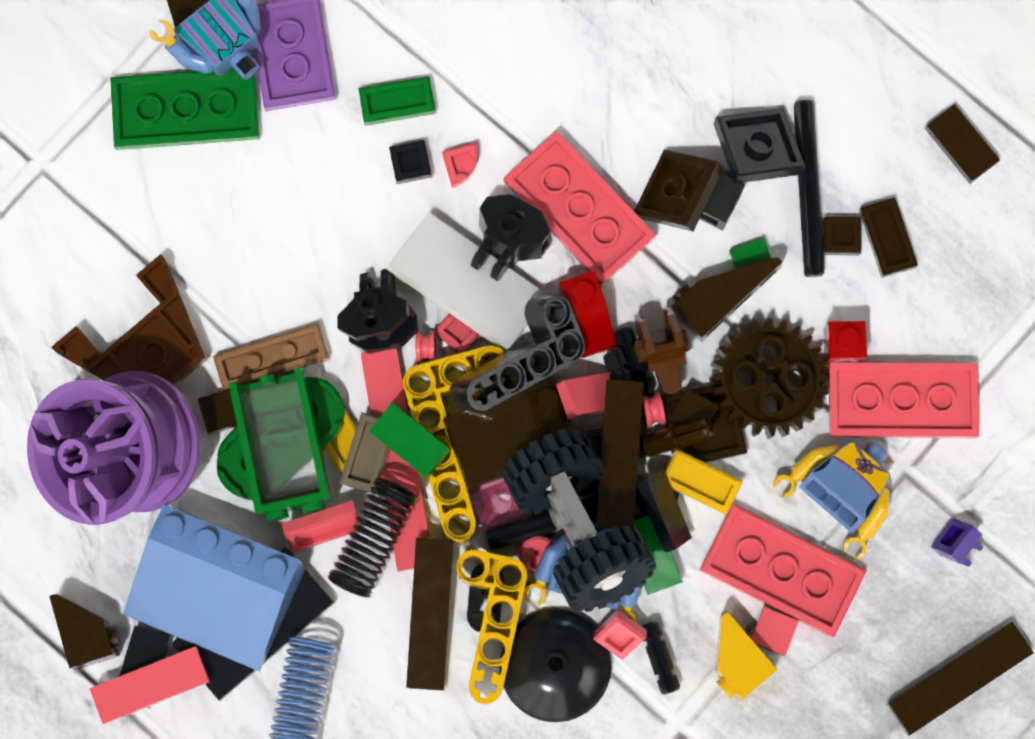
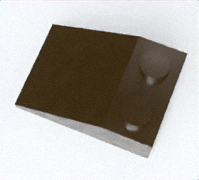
[443,379,574,489]

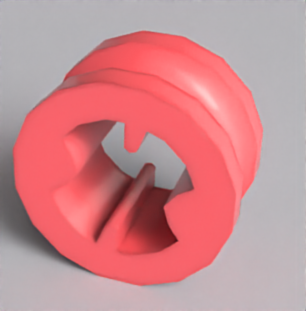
[415,331,436,364]
[642,392,666,428]

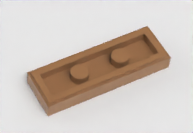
[213,323,330,391]

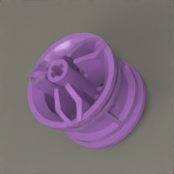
[27,371,201,525]

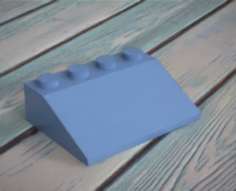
[123,504,305,672]

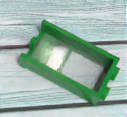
[228,367,333,522]

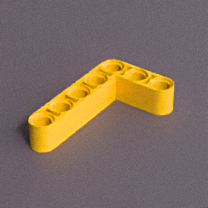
[403,345,505,545]

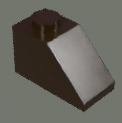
[49,594,122,670]

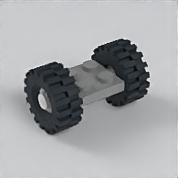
[502,429,656,612]

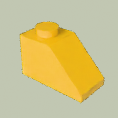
[716,612,777,701]

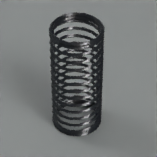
[327,477,418,598]

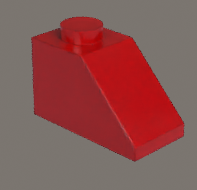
[559,270,617,359]

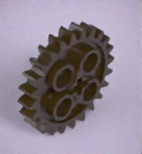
[709,318,830,439]

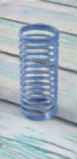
[268,636,336,739]

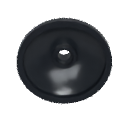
[499,609,612,722]

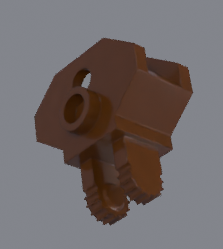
[634,307,690,395]

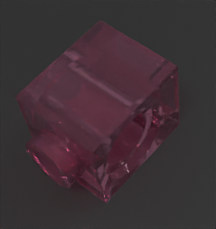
[469,481,525,534]

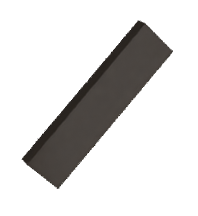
[596,379,644,530]
[406,538,454,691]
[887,622,1034,736]

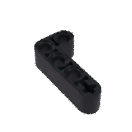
[449,295,585,411]

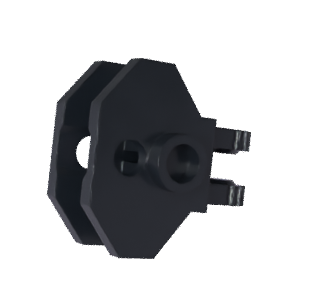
[471,194,550,281]
[337,268,420,354]

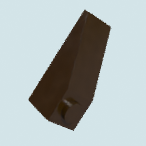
[671,257,783,343]

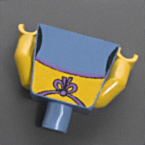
[773,442,891,559]

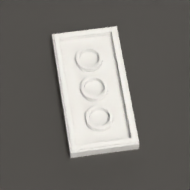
[386,212,547,353]

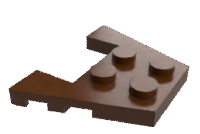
[51,254,207,387]

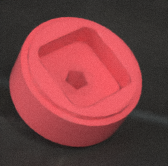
[517,535,552,572]

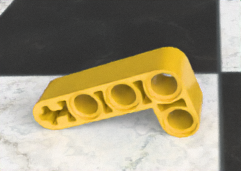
[457,550,527,705]

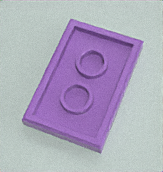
[255,0,336,112]

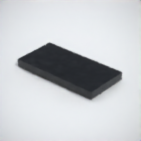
[171,546,335,701]

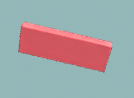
[89,646,210,724]

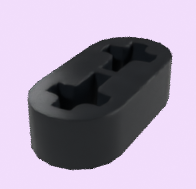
[467,563,504,633]

